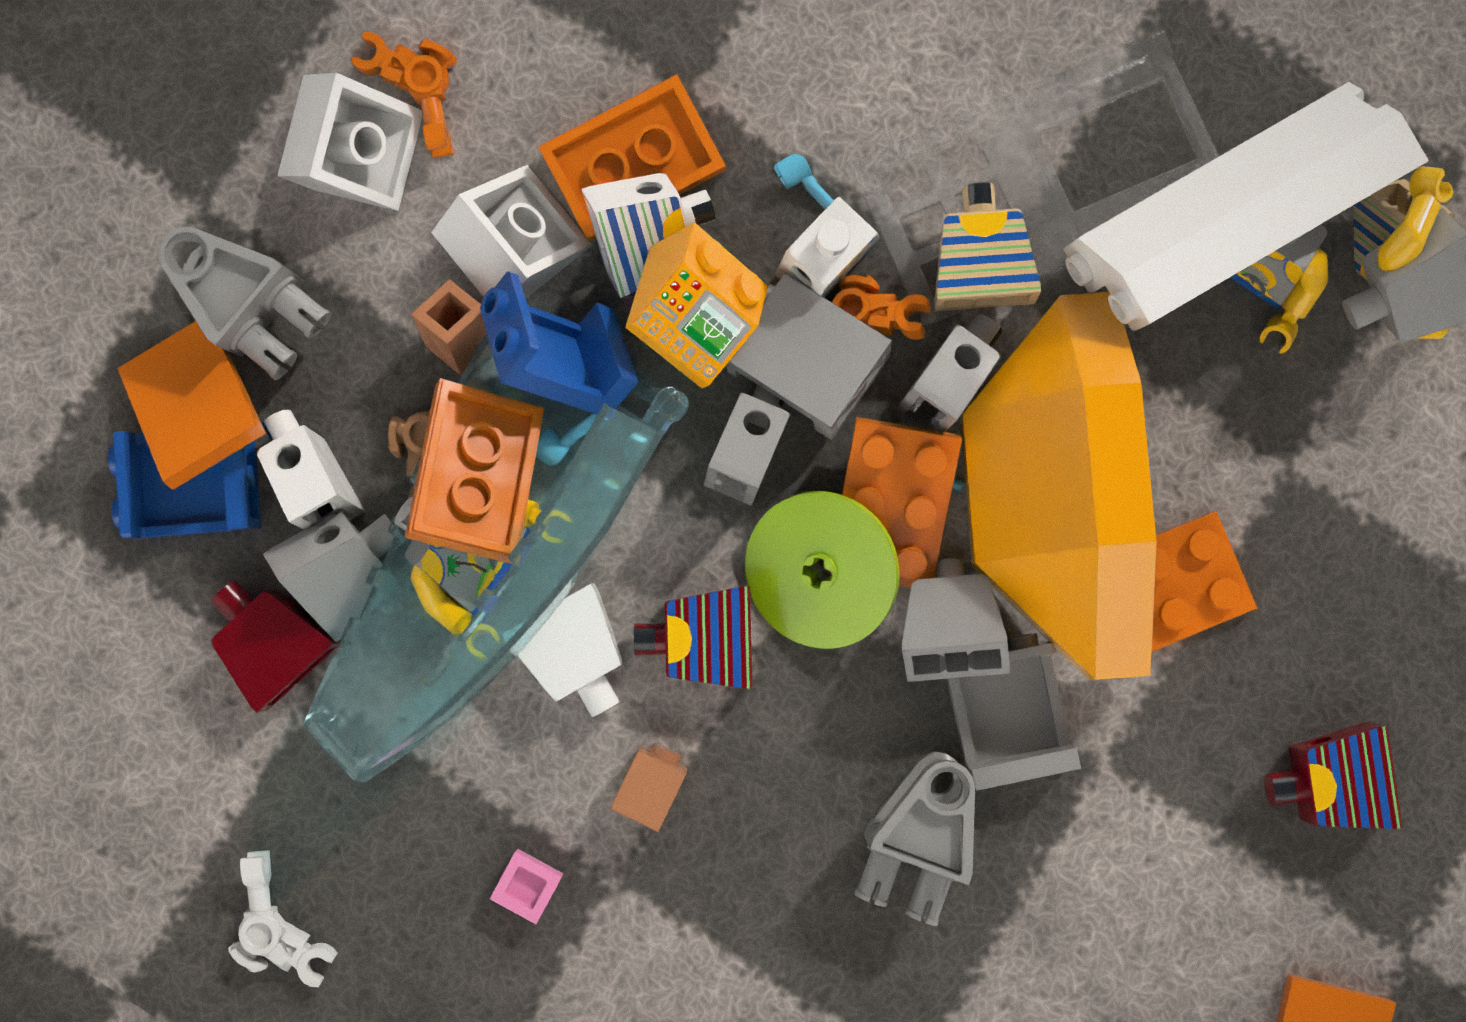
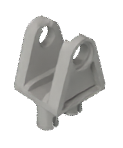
[159,227,331,380]
[854,751,975,926]

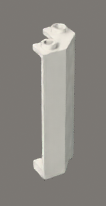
[1063,82,1429,331]

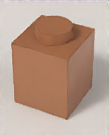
[411,279,491,376]
[610,743,688,832]

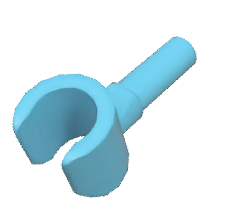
[774,154,834,209]
[536,413,603,466]

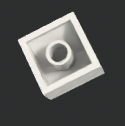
[277,73,423,211]
[431,165,592,299]

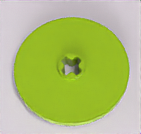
[745,491,900,649]

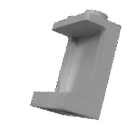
[726,273,892,440]
[947,633,1081,791]

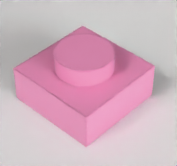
[490,849,564,924]

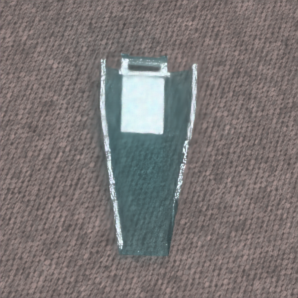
[303,332,689,783]

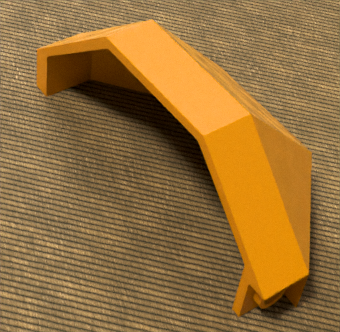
[960,291,1157,680]

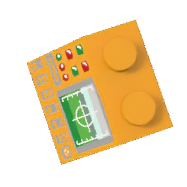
[625,222,768,389]

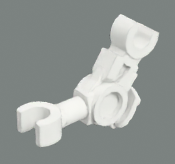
[228,850,338,987]

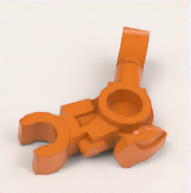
[351,32,457,158]
[832,275,932,340]

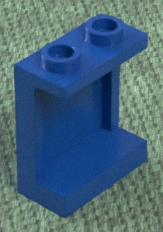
[480,271,639,418]
[108,431,261,539]

